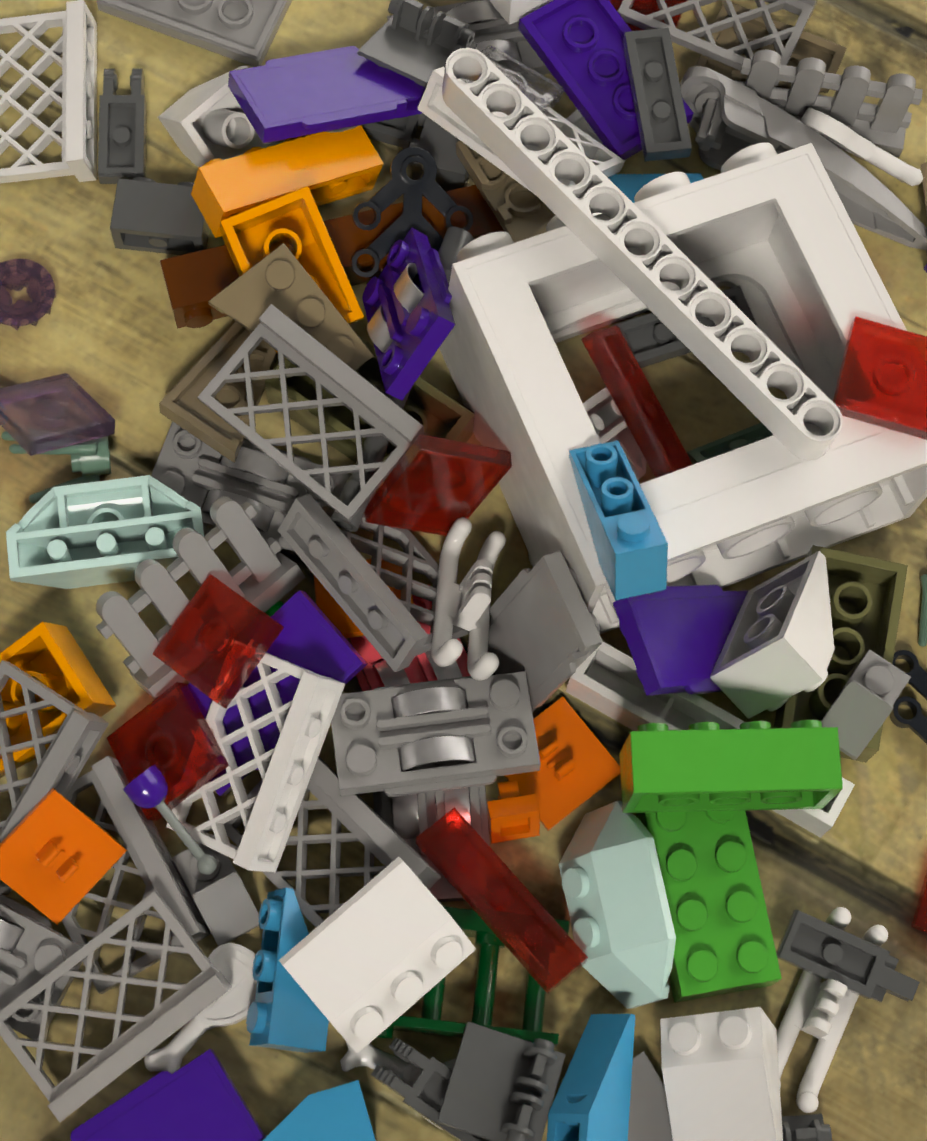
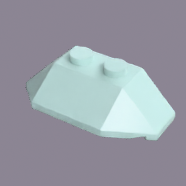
[6,475,204,589]
[558,801,676,1009]

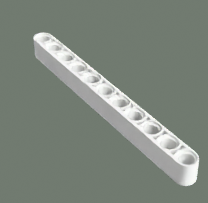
[442,48,843,461]

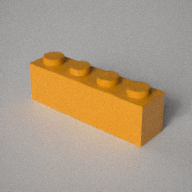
[191,125,384,238]

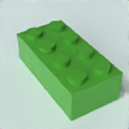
[619,720,843,813]
[636,810,782,1003]

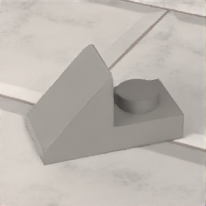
[821,649,911,760]
[172,843,259,947]

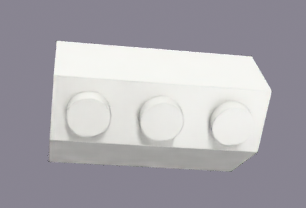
[279,857,476,1054]

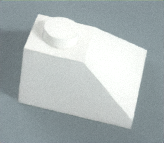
[158,65,286,168]

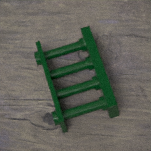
[376,906,570,1048]

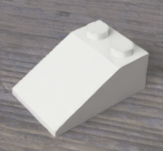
[710,550,835,719]
[660,1007,783,1141]

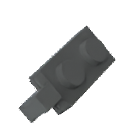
[776,909,920,1002]

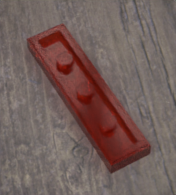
[581,326,693,478]
[416,807,588,994]

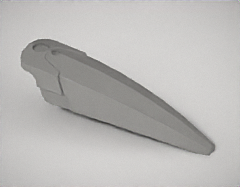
[680,66,927,251]

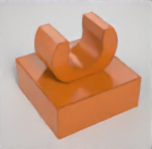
[487,780,540,844]

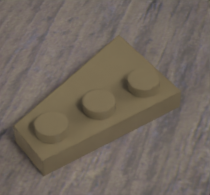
[456,140,555,243]
[208,243,373,371]

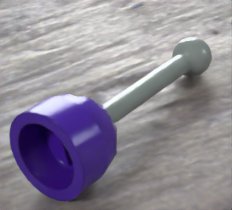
[123,765,217,875]

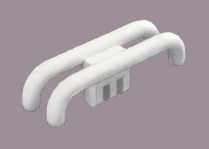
[431,517,506,681]
[777,907,888,1113]

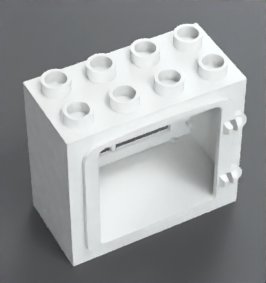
[439,143,927,634]

